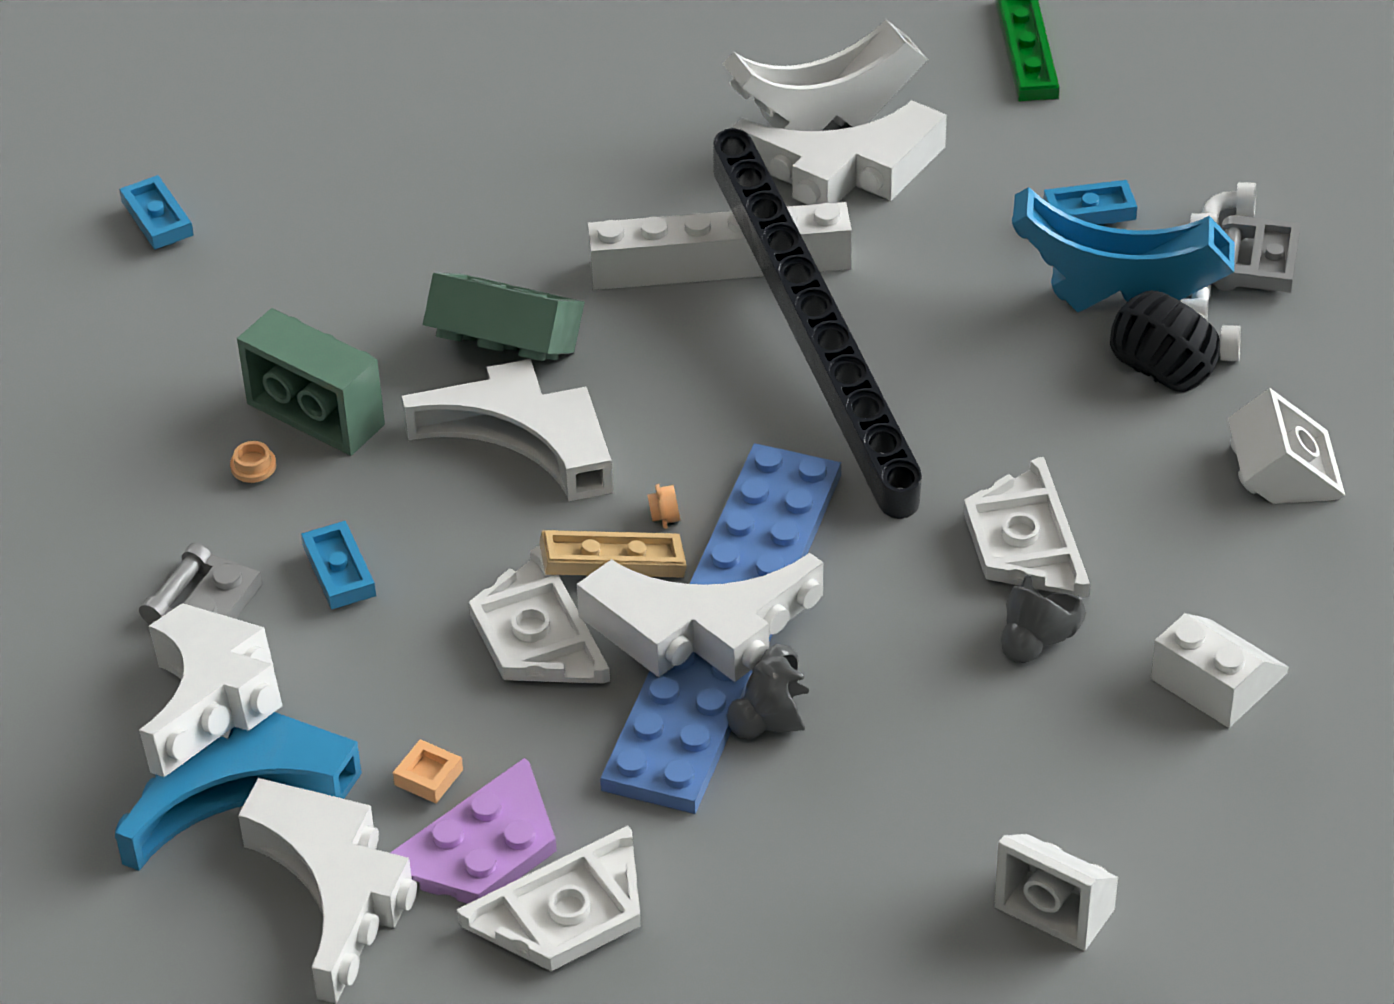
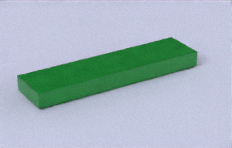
[995,0,1060,102]

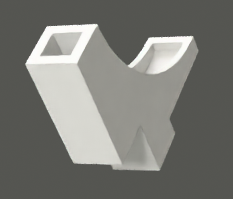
[723,19,928,131]
[732,100,947,205]
[401,359,613,502]
[577,553,823,682]
[139,603,283,777]
[238,778,417,1004]

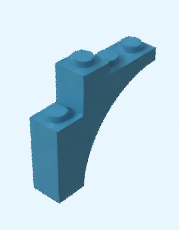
[1012,187,1235,313]
[115,712,362,871]

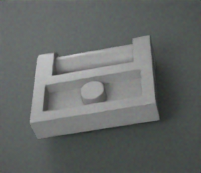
[1213,215,1301,293]
[139,543,263,624]

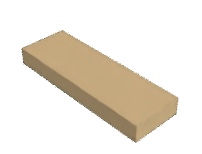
[539,530,687,578]

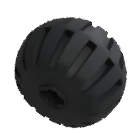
[1110,290,1220,392]

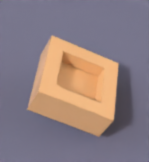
[393,739,463,804]

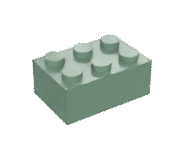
[422,272,585,361]
[237,308,385,456]

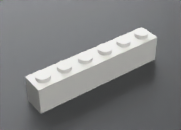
[588,202,852,290]

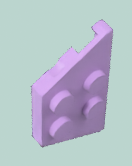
[390,758,557,904]

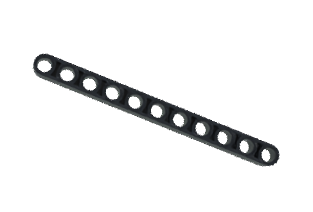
[713,128,922,519]

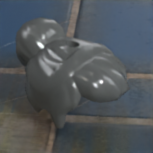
[1001,575,1086,663]
[726,644,809,739]

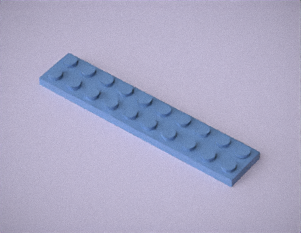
[600,443,841,814]

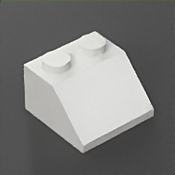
[1228,388,1345,504]
[1151,613,1289,728]
[994,834,1118,951]

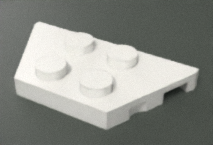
[963,457,1090,598]
[469,545,610,684]
[457,826,641,971]

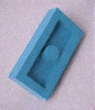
[119,175,194,250]
[1043,180,1138,225]
[301,521,376,610]

